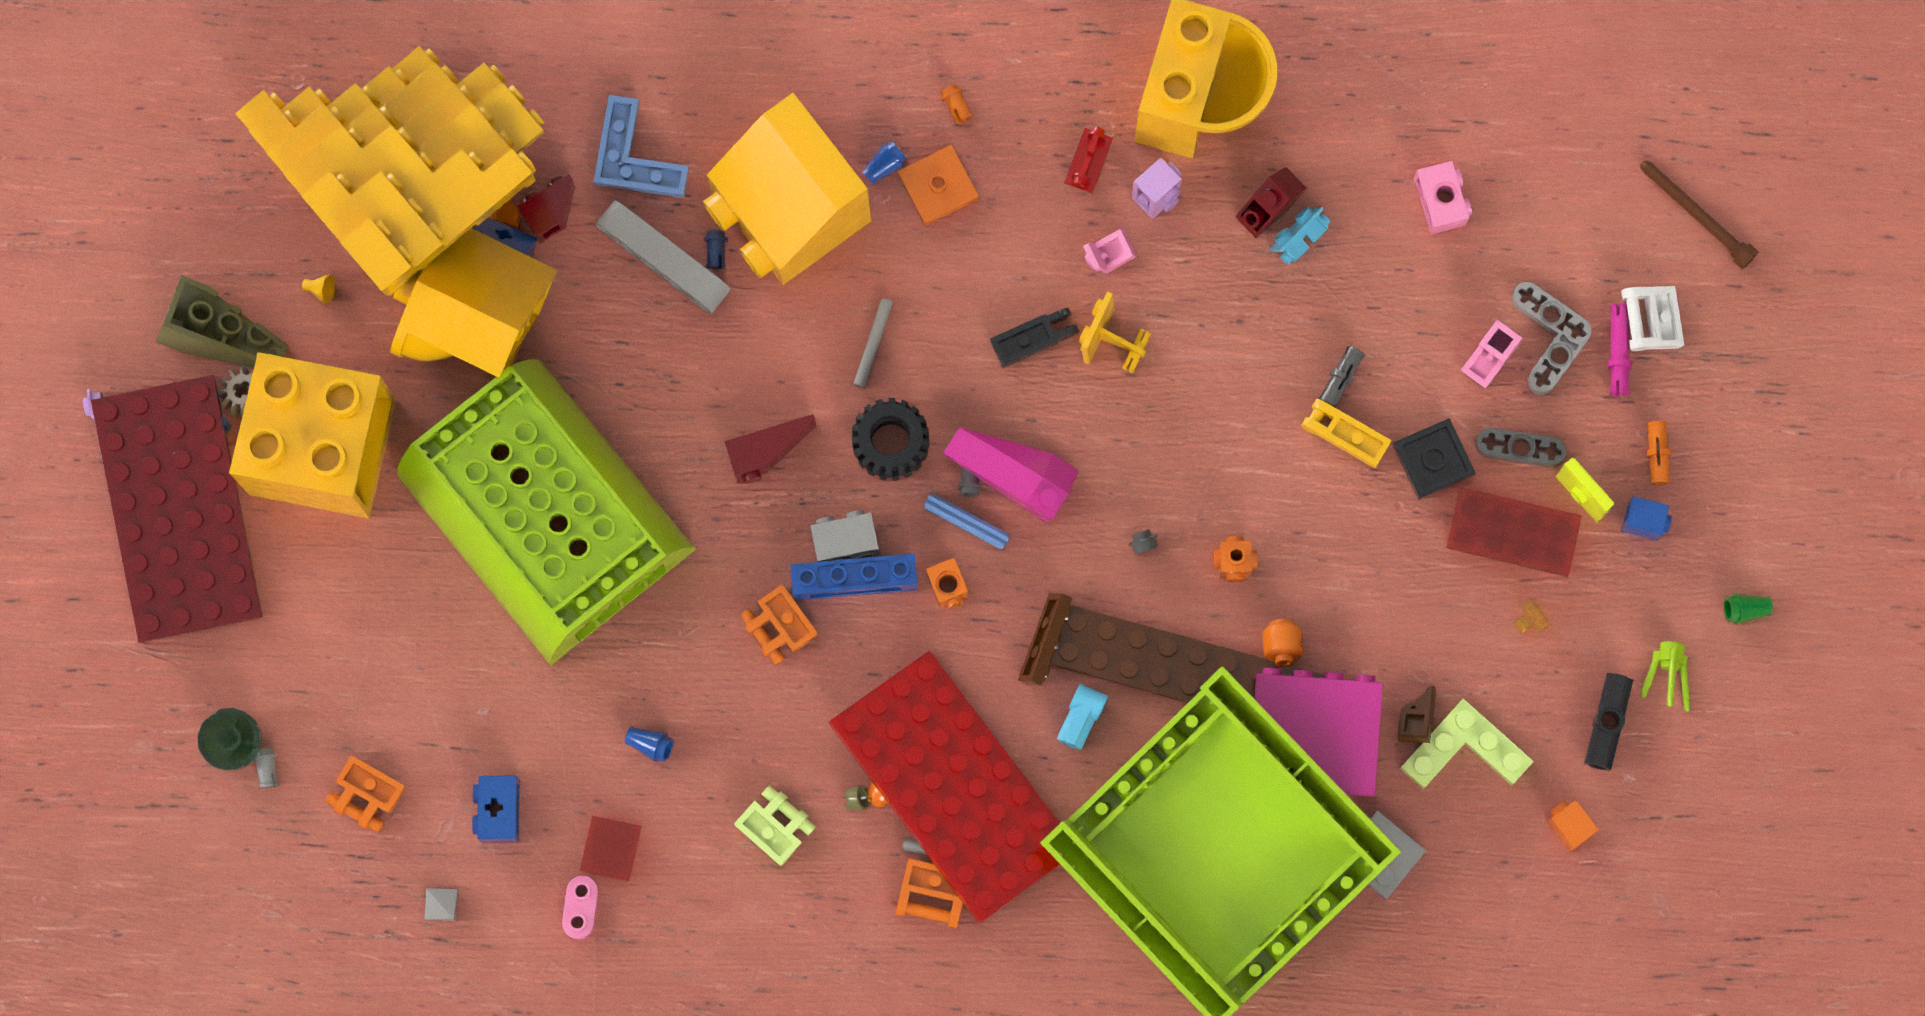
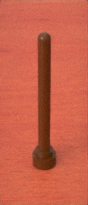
[1640,161,1759,270]

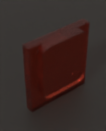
[580,816,642,882]

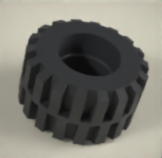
[852,398,929,481]

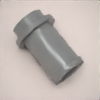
[252,748,279,789]

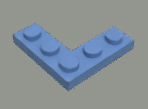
[593,95,690,198]

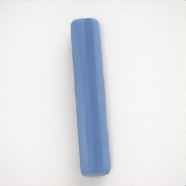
[924,493,1009,549]

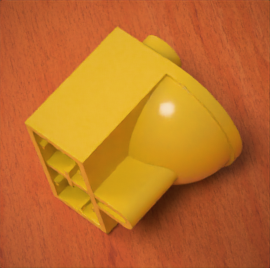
[1134,0,1277,159]
[390,228,558,378]

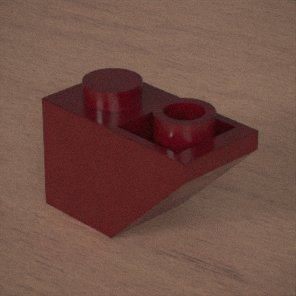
[1235,167,1307,238]
[517,174,575,244]

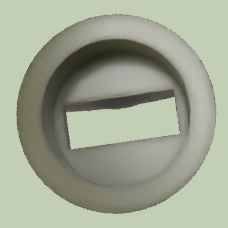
[843,785,870,811]

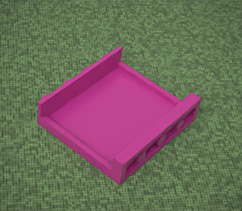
[1254,667,1383,796]

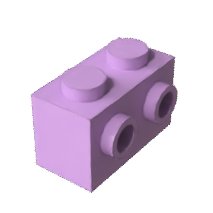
[1132,158,1182,219]

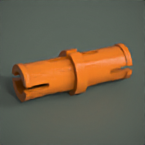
[1646,421,1671,486]

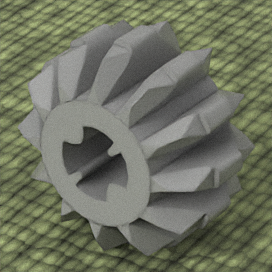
[218,366,254,417]

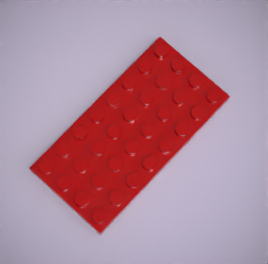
[829,651,1061,924]

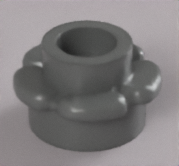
[1129,529,1158,554]

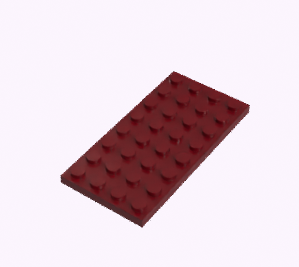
[91,375,263,643]

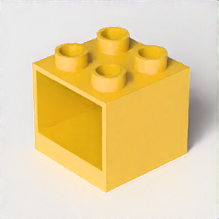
[229,352,397,519]

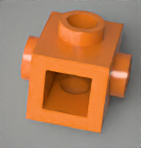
[1213,536,1258,582]

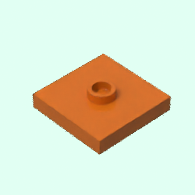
[897,144,979,226]

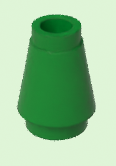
[1723,593,1773,624]

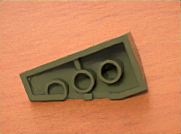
[155,275,289,368]

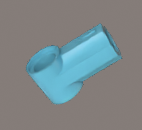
[1057,683,1109,751]

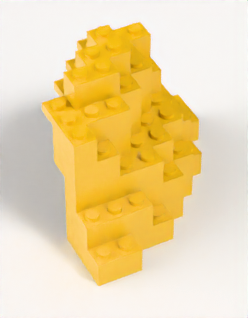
[235,46,544,296]

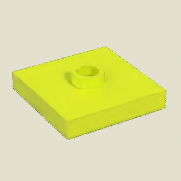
[1556,457,1614,523]

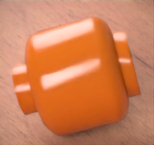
[1262,619,1304,667]

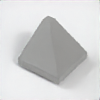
[424,888,458,921]

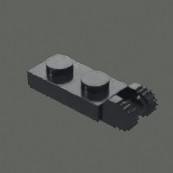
[990,308,1079,369]

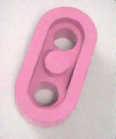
[562,876,599,940]

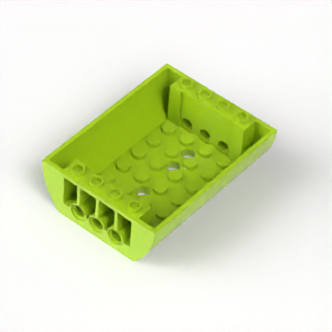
[397,359,696,666]

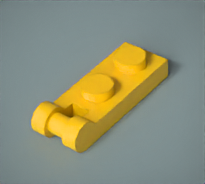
[1301,399,1392,469]

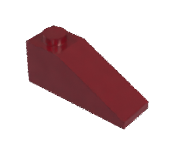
[725,414,816,484]

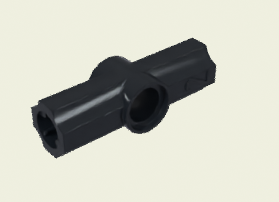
[1584,673,1633,771]

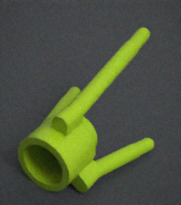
[1640,641,1690,712]

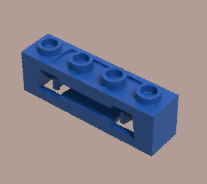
[790,553,918,601]

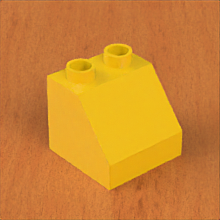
[703,93,871,285]

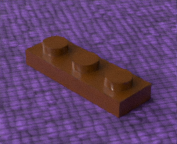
[1018,594,1072,686]

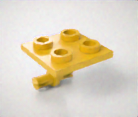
[1079,292,1152,373]

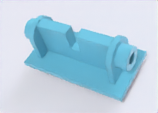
[1270,207,1331,265]

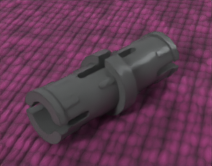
[1318,346,1365,408]

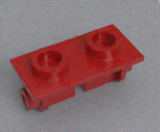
[1064,127,1113,194]

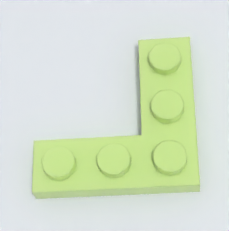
[1400,699,1534,789]

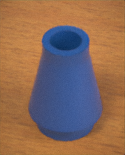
[862,141,907,185]
[625,726,674,762]

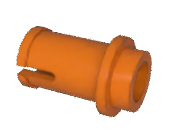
[940,84,973,125]

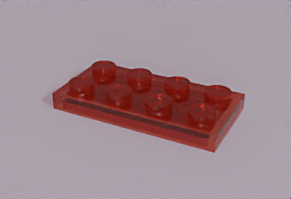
[1446,487,1582,577]

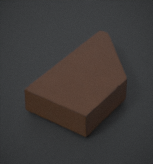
[1397,686,1436,743]

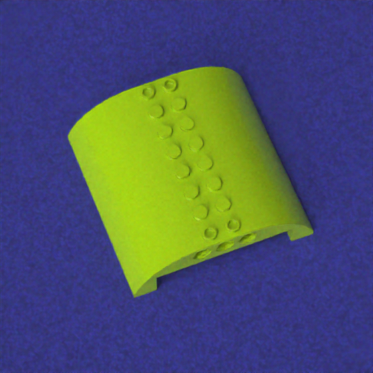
[1040,666,1402,1016]

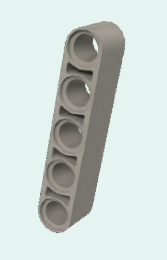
[596,200,731,314]

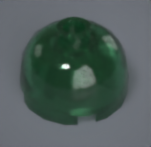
[198,708,262,772]

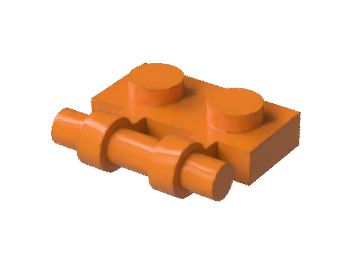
[740,584,819,666]
[325,755,406,833]

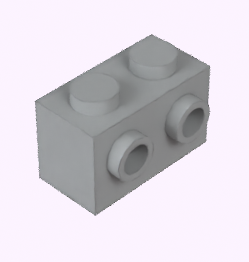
[810,510,880,562]

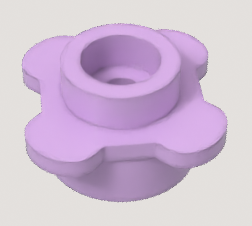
[83,389,103,422]

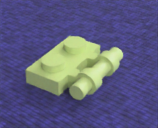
[734,785,817,867]

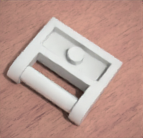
[1621,286,1684,351]

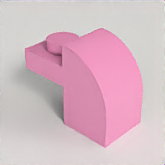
[1461,320,1523,388]

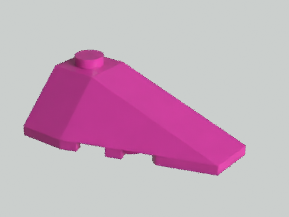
[942,428,1078,522]

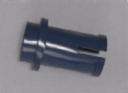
[704,230,728,270]

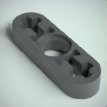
[1475,428,1566,468]

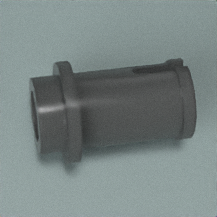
[958,467,982,497]

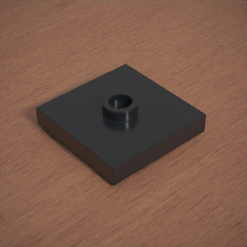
[1393,418,1476,500]

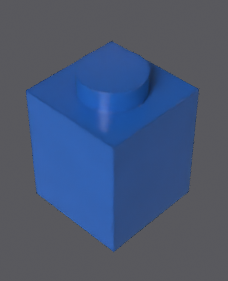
[1621,496,1672,541]

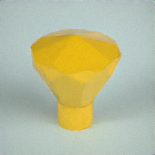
[302,274,337,304]

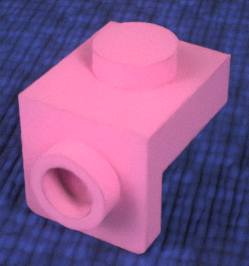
[1084,229,1137,274]

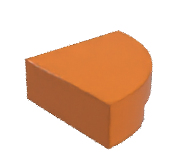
[490,199,521,230]

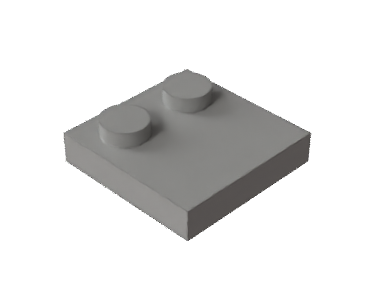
[1368,811,1426,900]

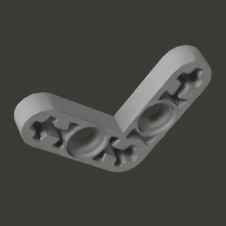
[1512,282,1591,396]

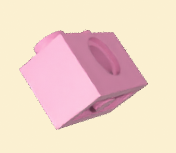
[1414,161,1472,235]

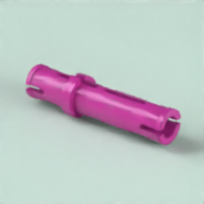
[1608,303,1632,397]

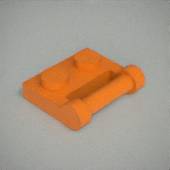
[895,858,963,929]

